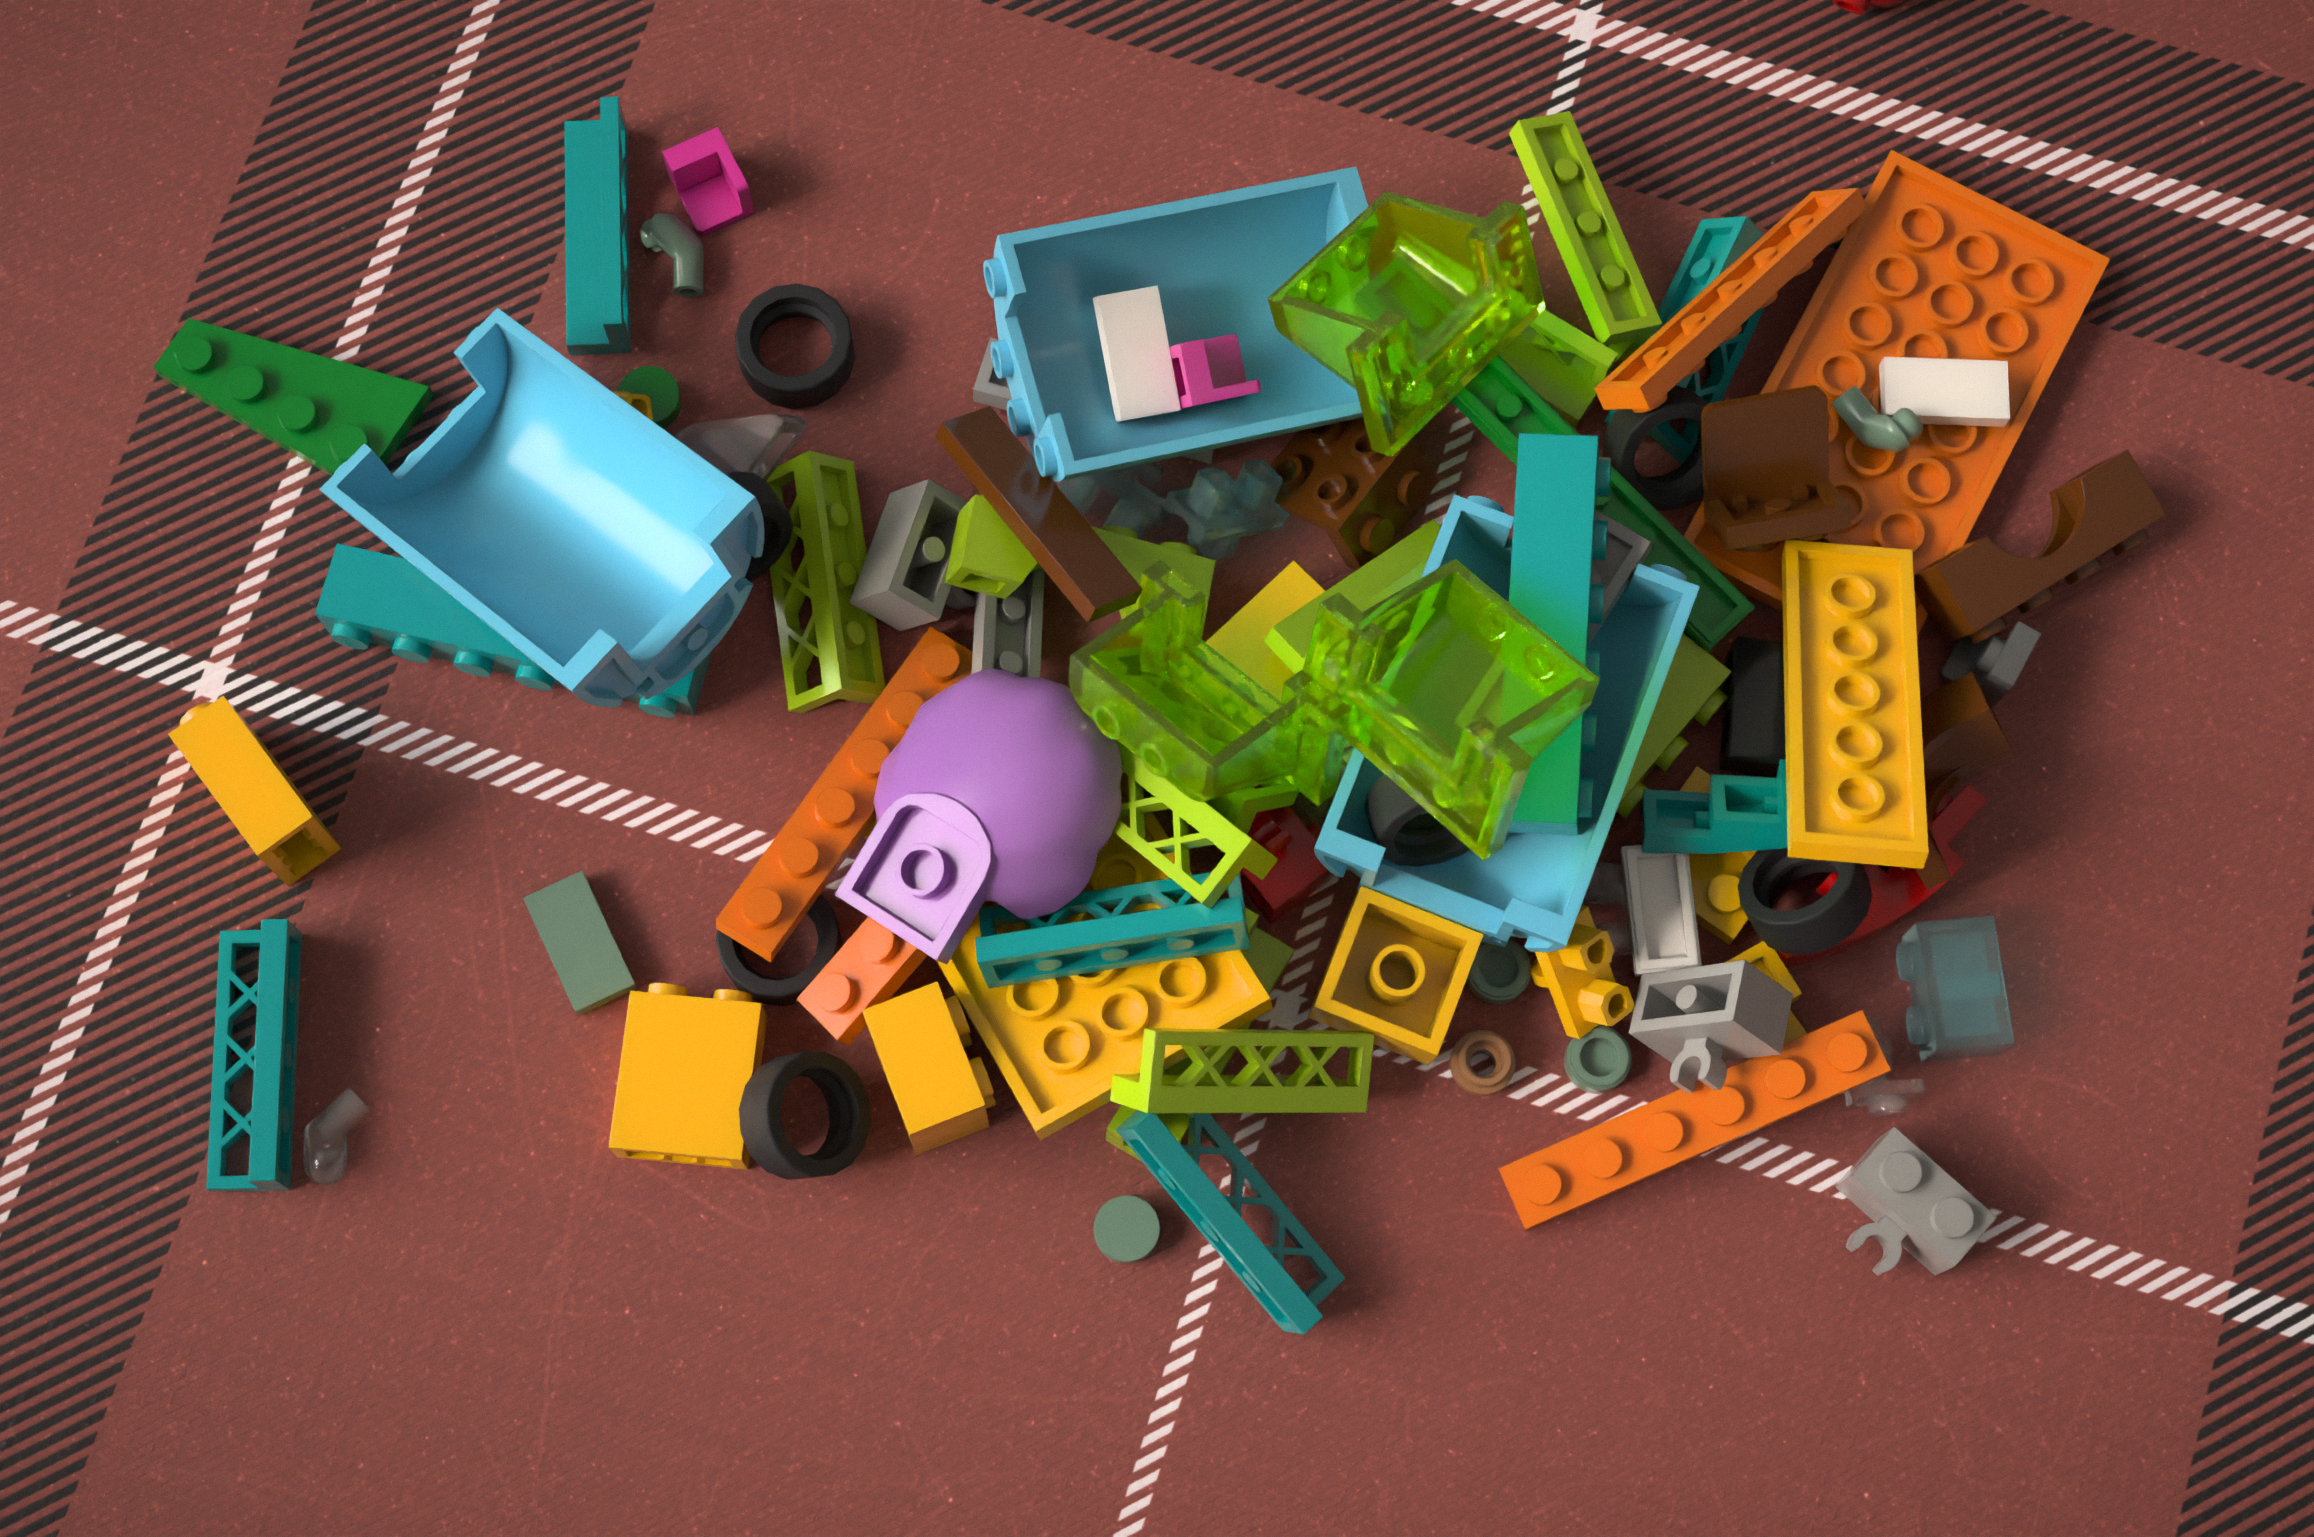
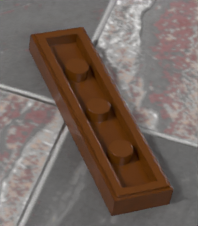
[935,406,1143,623]

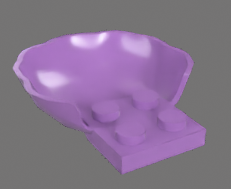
[835,668,1123,964]

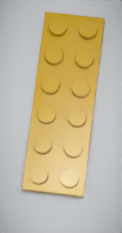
[1781,540,1929,869]

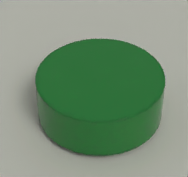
[618,366,682,429]

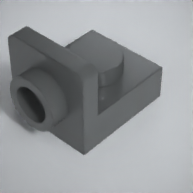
[1939,621,2042,708]

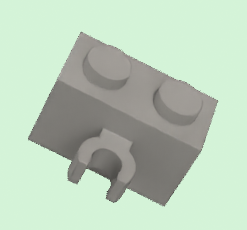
[849,479,975,631]
[1629,960,1793,1093]
[1835,1127,1997,1276]

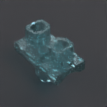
[1163,459,1288,560]
[1057,462,1172,539]

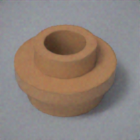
[1450,1030,1516,1096]

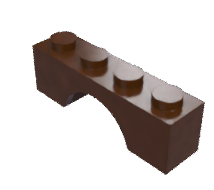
[1914,450,2166,644]

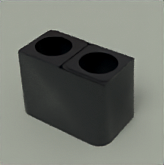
[1719,636,1786,776]

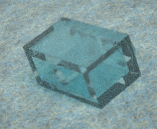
[1896,916,2015,1062]

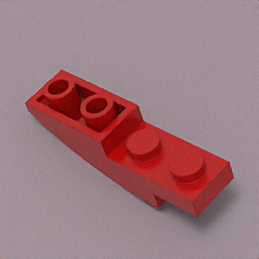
[1776,783,1988,967]

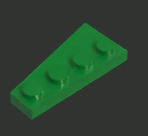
[153,318,434,476]

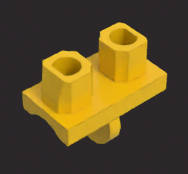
[1530,905,1635,1039]

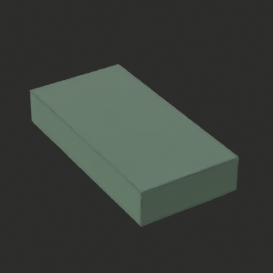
[523,870,638,1016]

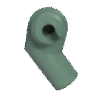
[640,213,704,298]
[1832,386,1923,452]

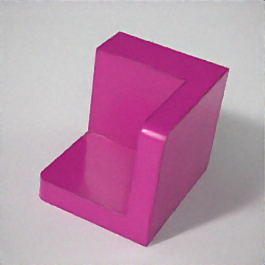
[662,127,755,236]
[1169,334,1262,409]

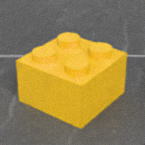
[1307,886,1484,1066]
[862,982,996,1156]

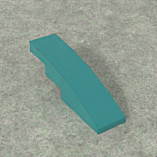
[1640,759,1788,854]

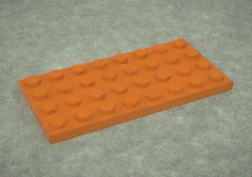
[1684,150,2110,636]

